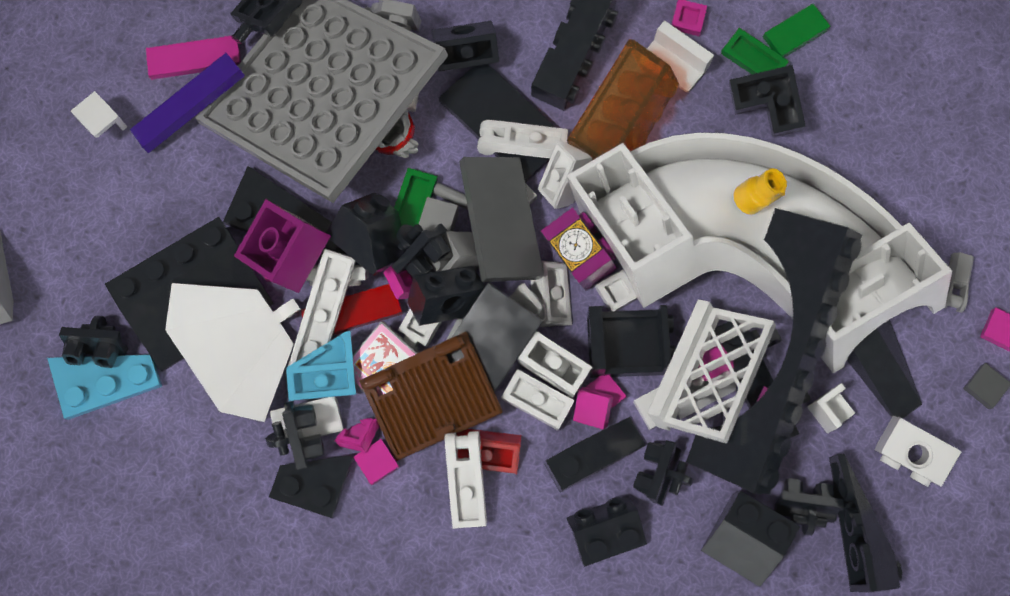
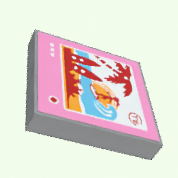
[353,321,419,396]

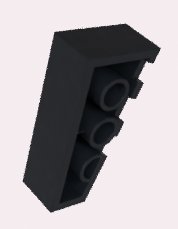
[531,0,619,111]

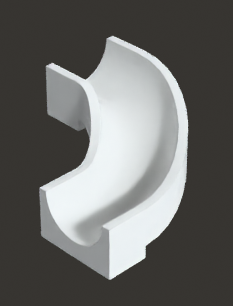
[567,133,952,373]

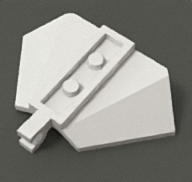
[165,283,301,422]

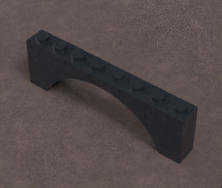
[686,208,862,495]

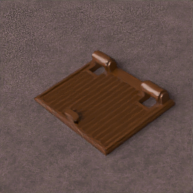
[359,331,503,461]

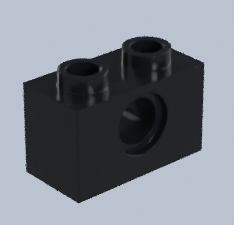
[432,20,499,72]
[407,265,485,326]

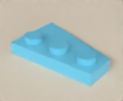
[47,355,162,420]

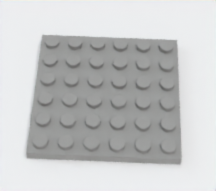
[195,0,448,203]

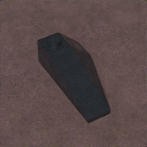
[847,319,922,419]
[829,454,902,592]

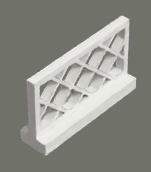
[647,299,776,443]

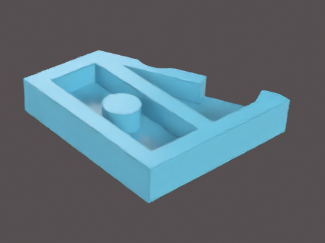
[286,331,356,401]

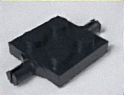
[230,0,302,45]

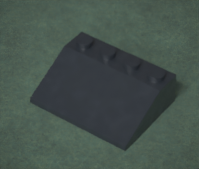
[105,217,274,372]

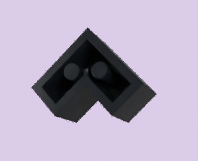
[729,65,806,137]

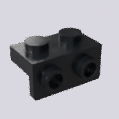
[567,496,647,567]

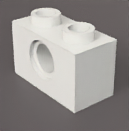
[518,331,592,399]
[874,416,962,487]

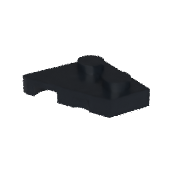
[269,455,354,519]

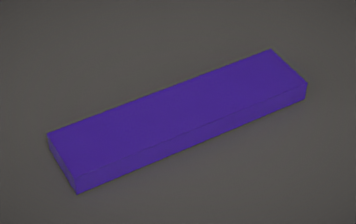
[130,53,245,153]

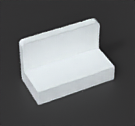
[640,20,714,92]

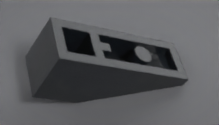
[544,417,646,493]

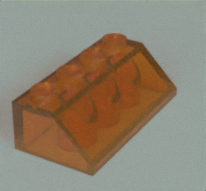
[567,39,679,161]

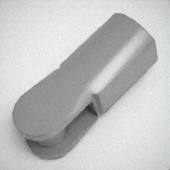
[945,252,974,313]

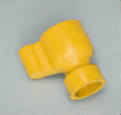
[733,168,787,215]

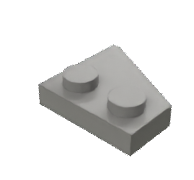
[365,0,421,31]

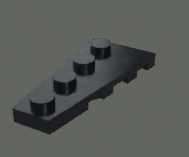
[223,166,346,259]

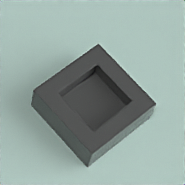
[963,363,1010,409]

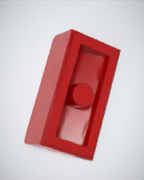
[456,429,522,474]

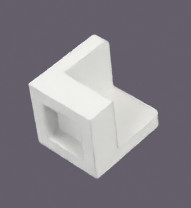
[71,91,127,138]
[807,383,855,433]

